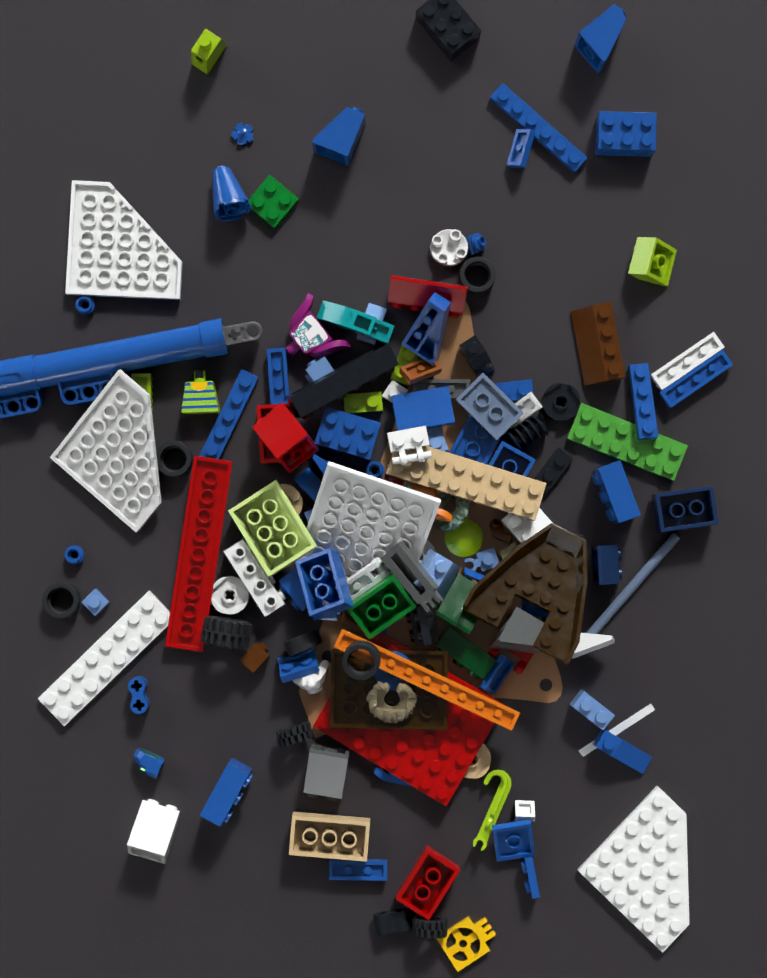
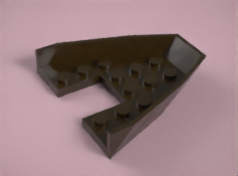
[462,523,587,665]

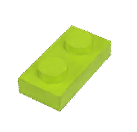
[390,345,419,386]
[344,392,383,414]

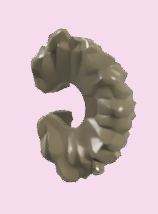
[366,681,417,724]

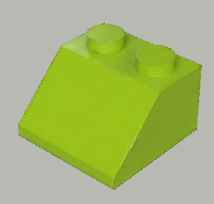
[628,237,677,286]

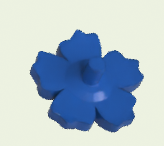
[231,122,254,146]

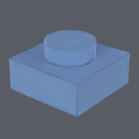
[82,588,109,616]

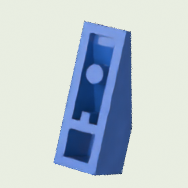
[593,729,653,774]

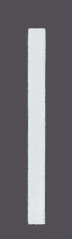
[579,704,655,757]

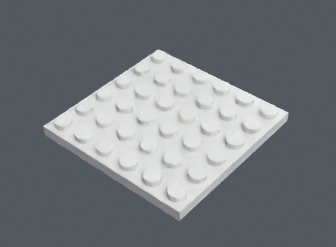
[295,461,441,579]

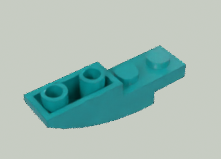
[316,300,395,344]

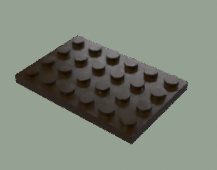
[330,649,448,730]

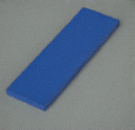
[464,567,484,581]

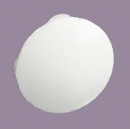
[430,229,468,266]

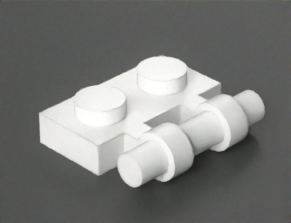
[387,426,432,466]

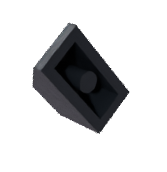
[458,335,495,378]

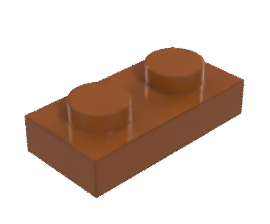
[399,359,442,385]

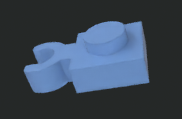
[464,547,499,571]

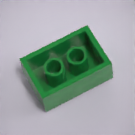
[347,572,417,640]

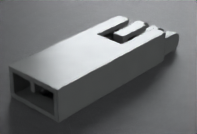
[381,541,443,613]

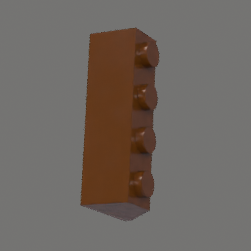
[571,302,625,386]

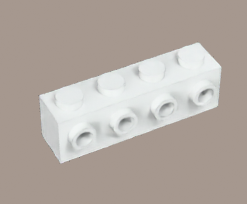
[224,539,286,617]

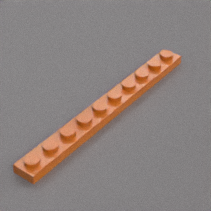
[334,629,520,731]

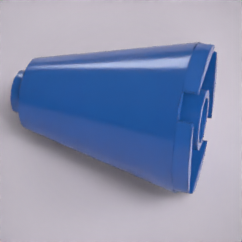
[212,165,251,221]

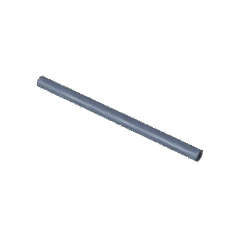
[586,533,680,634]

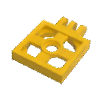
[437,916,496,972]

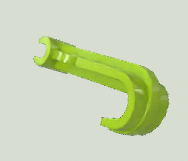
[473,769,512,851]

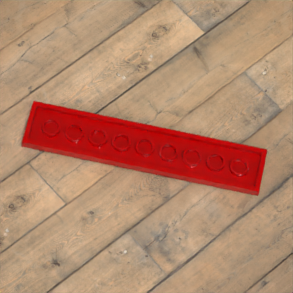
[165,456,233,652]

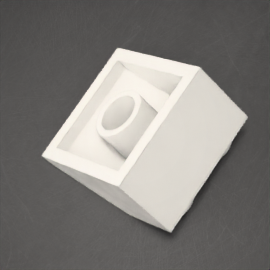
[500,508,552,544]

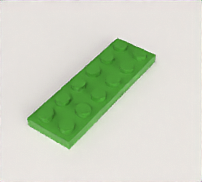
[566,403,688,481]

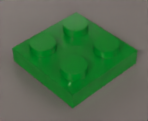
[249,175,299,229]

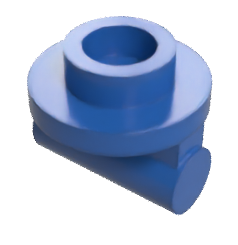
[466,233,486,256]

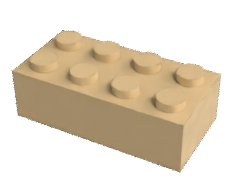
[289,812,370,862]

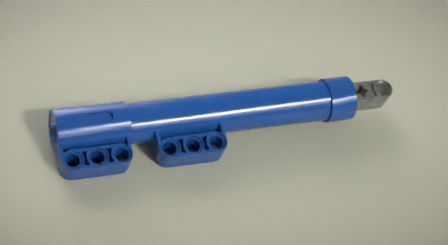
[0,318,262,418]

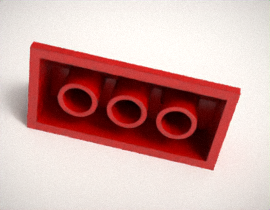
[388,275,468,318]

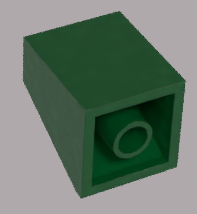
[434,572,478,634]

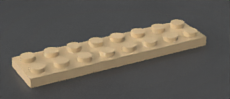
[386,446,546,521]

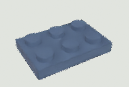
[455,373,524,441]

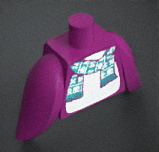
[286,292,351,358]

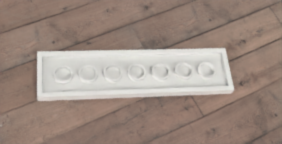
[38,591,170,726]

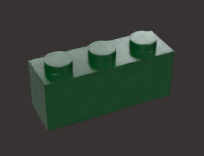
[435,626,497,680]

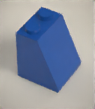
[574,4,627,74]
[312,107,366,167]

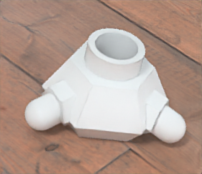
[292,660,329,694]

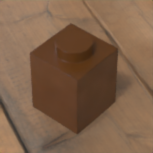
[239,642,270,673]

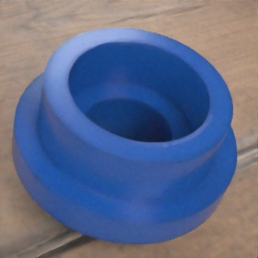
[75,296,95,315]
[366,461,385,479]
[65,545,84,564]

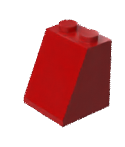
[252,402,320,474]

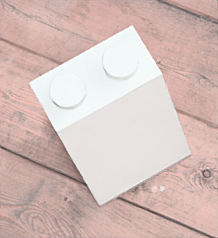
[127,799,180,864]

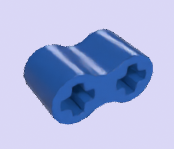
[128,676,151,714]

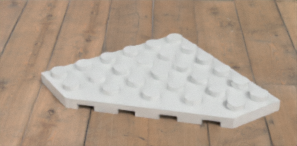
[65,180,183,300]
[50,370,162,532]
[577,786,689,953]

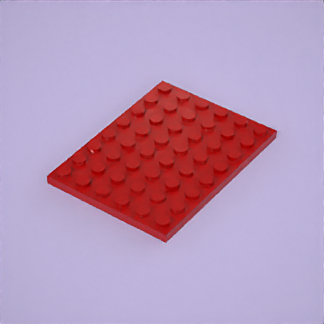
[313,632,504,806]

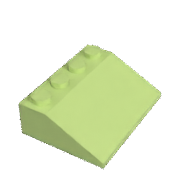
[228,480,317,577]

